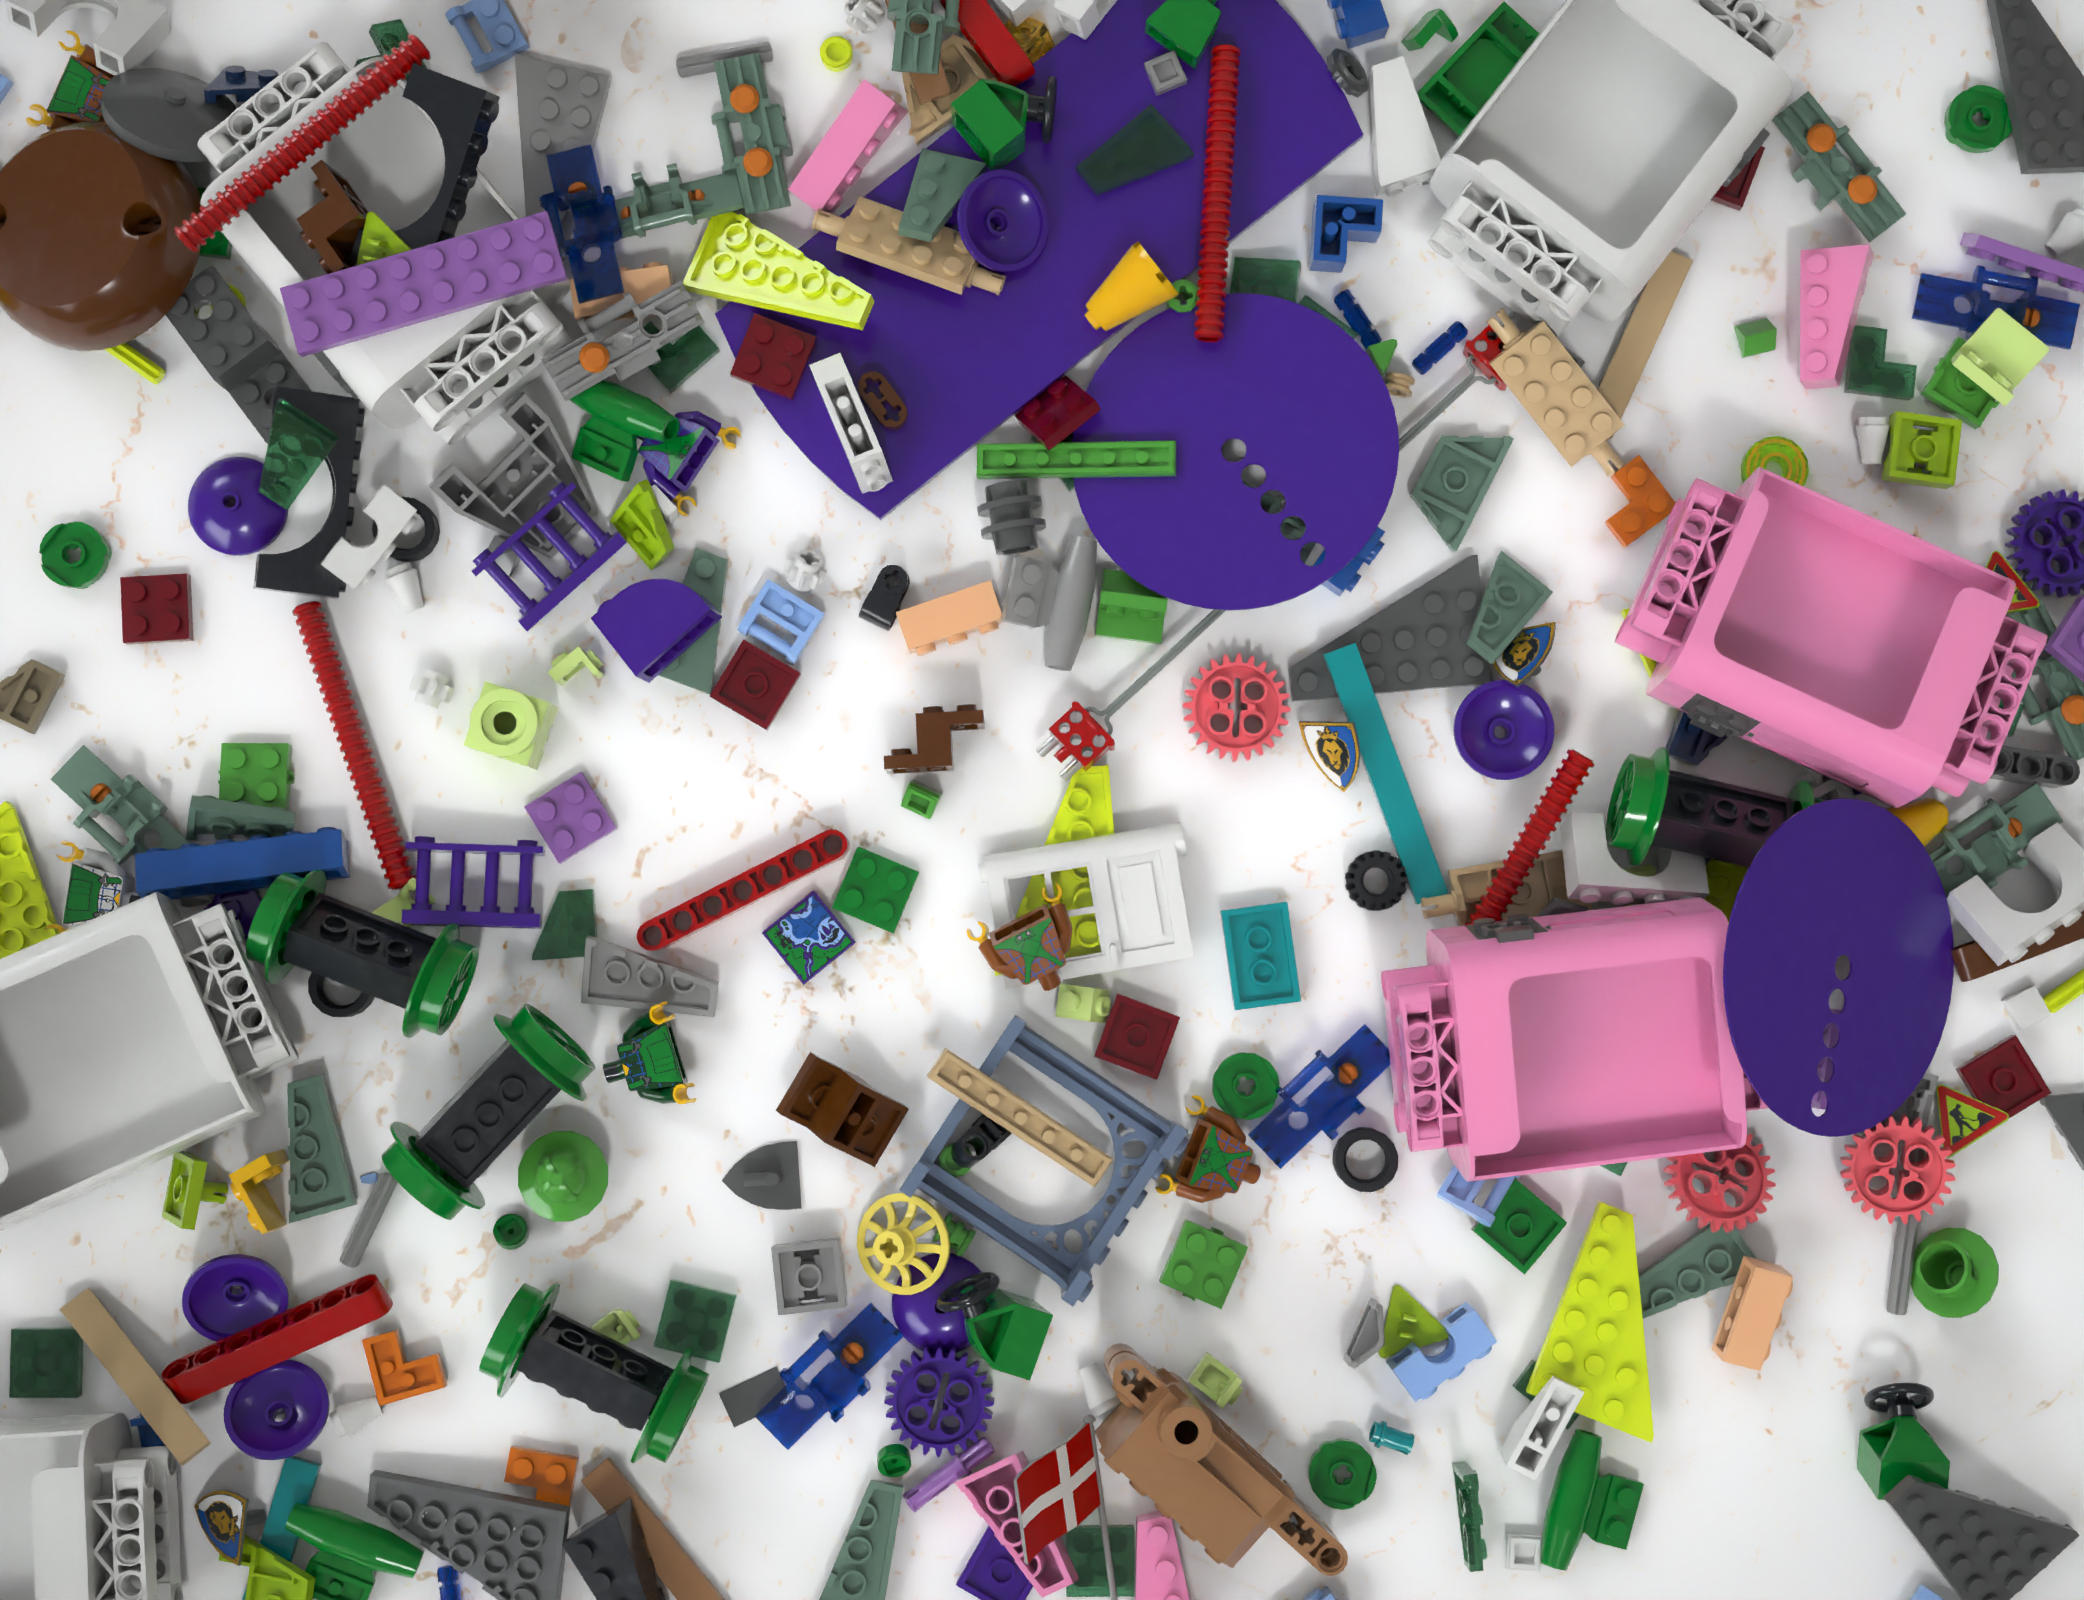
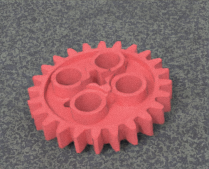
[1182,653,1291,762]
[1840,1114,1956,1224]
[1663,1134,1776,1233]

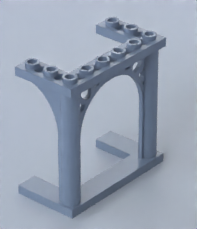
[899,1014,1189,1307]

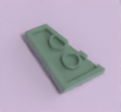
[898,148,987,242]
[1466,550,1553,664]
[186,795,296,840]

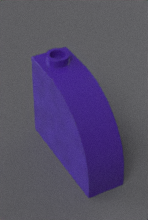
[591,579,722,683]

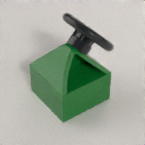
[951,76,1057,171]
[936,1272,1053,1381]
[1857,1382,1950,1500]

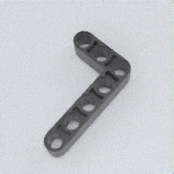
[1990,746,2080,788]

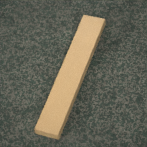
[1597,251,1693,439]
[927,1048,1113,1187]
[59,1287,211,1466]

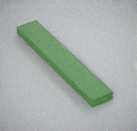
[976,441,1177,479]

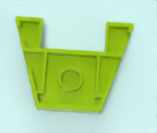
[218,1534,315,1600]

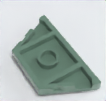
[1410,435,1514,553]

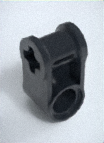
[858,565,910,631]
[951,1114,1012,1168]

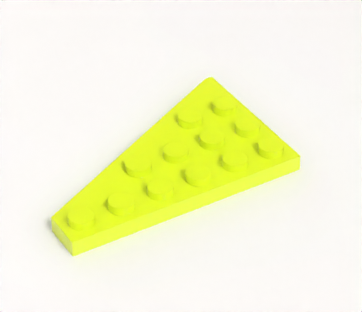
[995,765,1114,976]
[0,801,59,959]
[1525,1201,1654,1443]

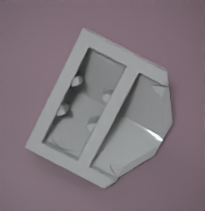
[1343,1297,1385,1369]

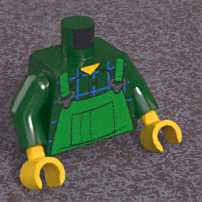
[603,1001,696,1104]

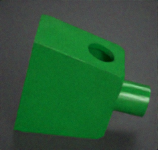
[1145,0,1222,69]

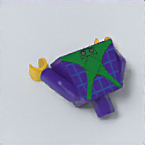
[636,411,741,516]

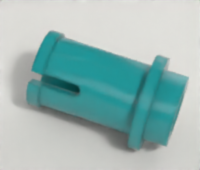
[1369,1421,1415,1455]

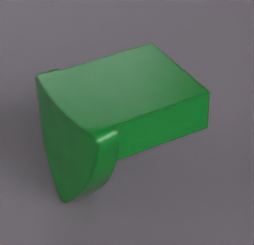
[1401,8,1458,51]

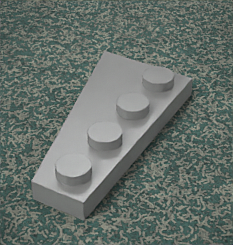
[581,935,719,1017]

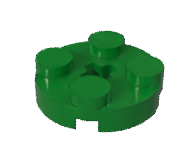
[1944,85,2012,153]
[39,521,112,589]
[1212,1052,1280,1120]
[1307,1438,1377,1510]

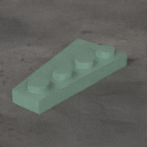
[658,548,729,695]
[287,1074,357,1223]
[1638,1223,1757,1319]
[819,1480,904,1600]

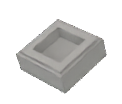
[1144,50,1187,96]

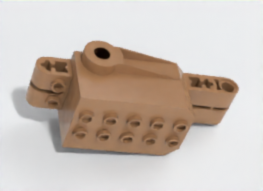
[1094,1343,1348,1576]

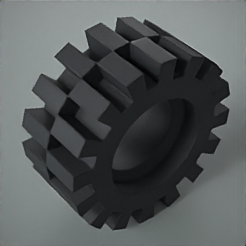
[1345,850,1408,911]

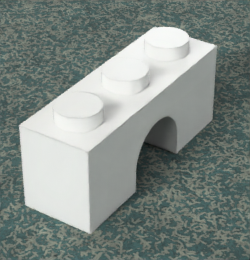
[321,484,418,590]

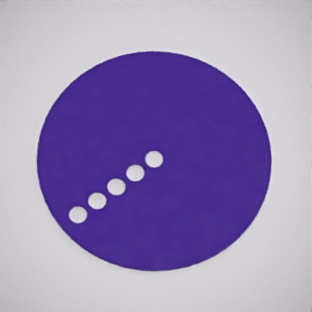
[1072,293,1399,611]
[1723,798,1954,1137]

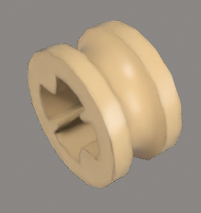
[1385,372,1415,398]

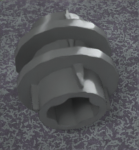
[977,480,1046,555]

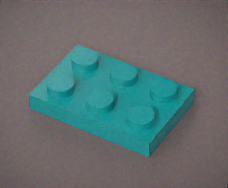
[1220,902,1301,1010]

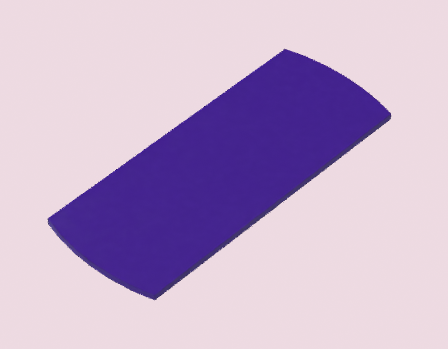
[715,0,1364,521]

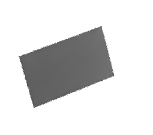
[719,1366,792,1427]

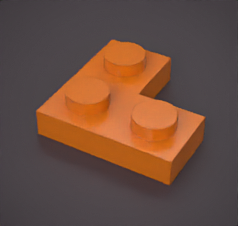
[1604,455,1676,548]
[362,1329,448,1406]
[504,1446,579,1506]

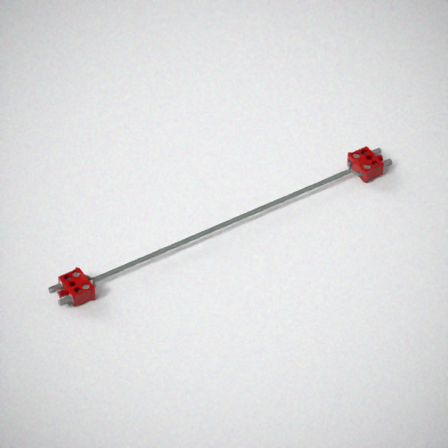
[1036,312,1519,781]

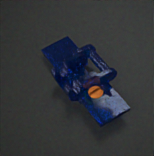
[539,144,625,304]
[1911,265,2080,350]
[1248,1024,1391,1169]
[755,1302,904,1450]

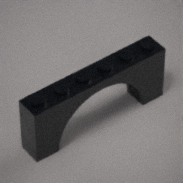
[349,63,500,264]
[253,386,365,599]

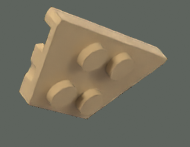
[902,34,997,146]

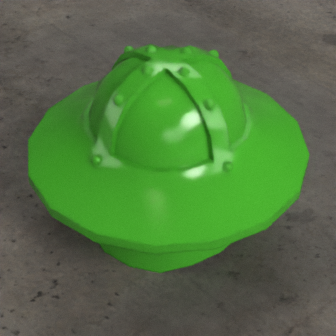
[518,1131,608,1222]
[1911,1228,1999,1318]

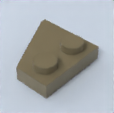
[0,659,66,734]

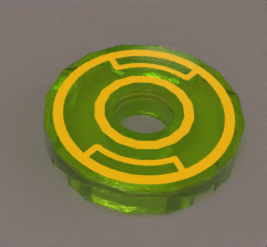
[1740,436,1809,486]

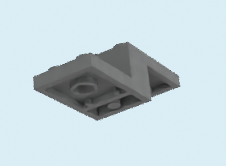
[166,265,312,446]

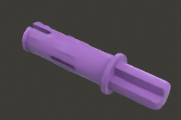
[903,1437,994,1512]

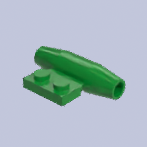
[569,379,680,482]
[1540,1429,1644,1571]
[285,1502,424,1600]

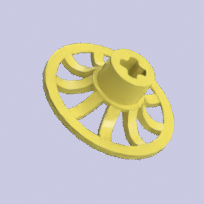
[857,1193,950,1295]

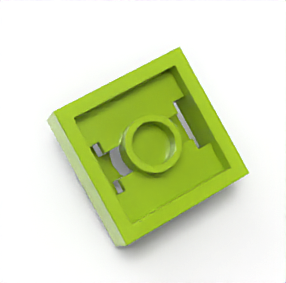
[1881,411,1962,489]

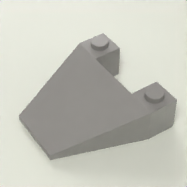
[429,392,598,559]

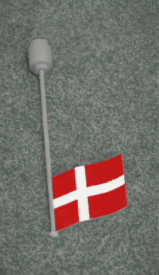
[1013,1415,1118,1600]

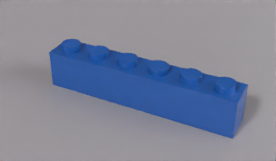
[135,827,350,900]

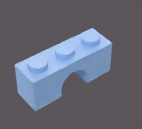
[1385,1302,1497,1402]

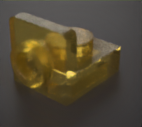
[1005,17,1055,64]

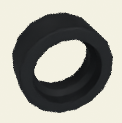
[372,496,440,563]
[308,972,374,1017]
[1333,1127,1398,1192]

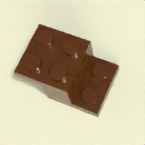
[296,160,369,274]
[884,704,985,774]
[776,1052,909,1167]

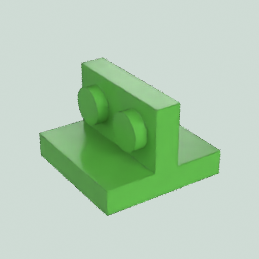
[1095,569,1168,644]

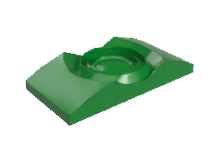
[1417,2,1540,137]

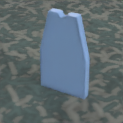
[360,1173,378,1184]

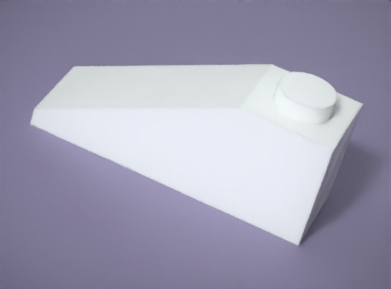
[1500,1375,1584,1481]

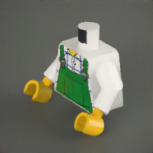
[44,840,141,933]

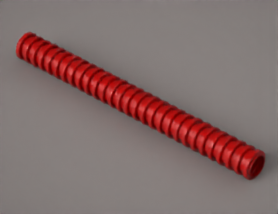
[174,33,431,253]
[1194,44,1241,342]
[292,601,416,890]
[1464,749,1595,925]

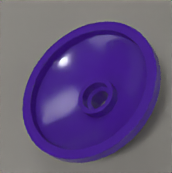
[957,169,1049,272]
[188,457,289,556]
[1453,680,1554,780]
[892,1253,982,1354]
[182,1254,289,1342]
[223,1360,330,1460]

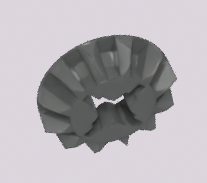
[1327,48,1368,98]

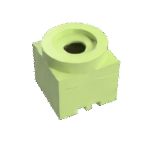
[464,681,559,770]

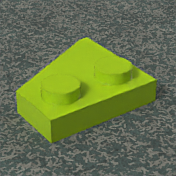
[609,479,675,570]

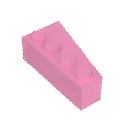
[788,79,908,213]
[1800,244,1874,389]
[954,1451,1079,1598]
[1135,1511,1190,1600]

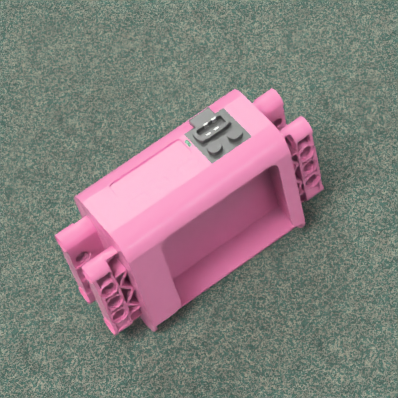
[1615,467,2048,808]
[1381,897,1769,1182]

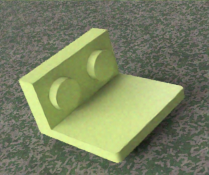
[1951,308,2049,406]

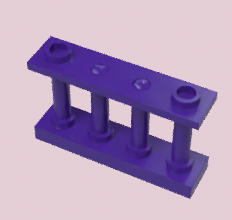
[471,481,627,631]
[402,836,545,929]

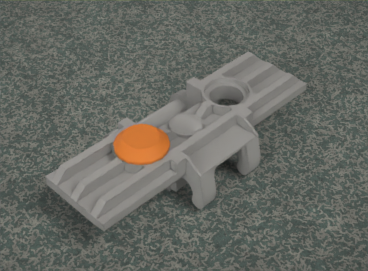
[541,281,705,401]

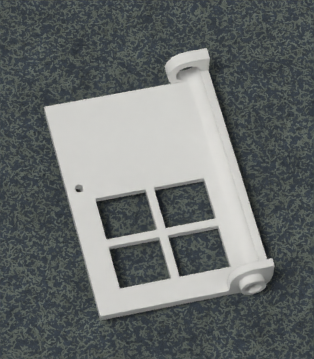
[978,822,1194,989]

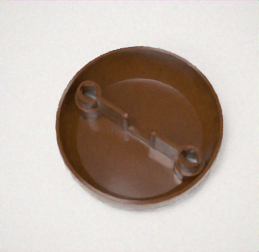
[0,121,201,351]

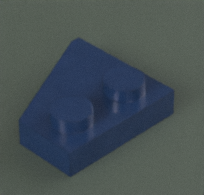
[204,66,280,103]
[1665,710,1727,766]

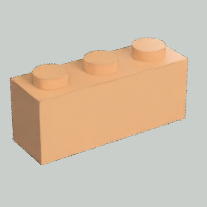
[569,262,674,321]
[896,580,1003,656]
[1711,1256,1793,1371]

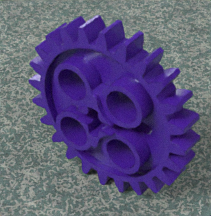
[2005,489,2084,598]
[884,1345,995,1457]

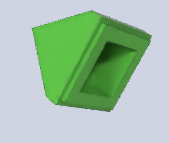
[1734,318,1777,358]
[1365,339,1398,377]
[900,779,943,819]

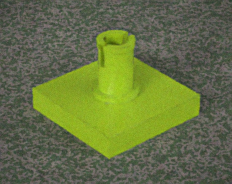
[162,1151,228,1230]

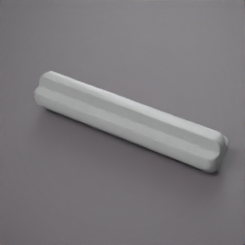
[676,42,773,78]
[340,1172,398,1268]

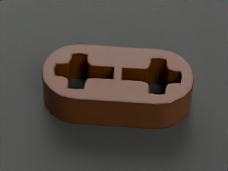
[858,371,908,431]

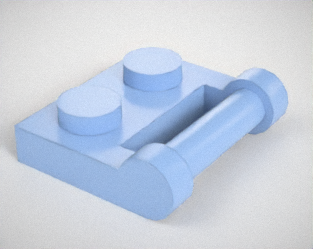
[445,0,530,73]
[737,579,825,665]
[1437,1165,1520,1227]

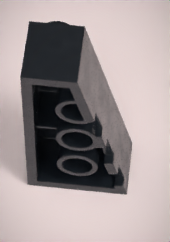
[562,1498,666,1600]

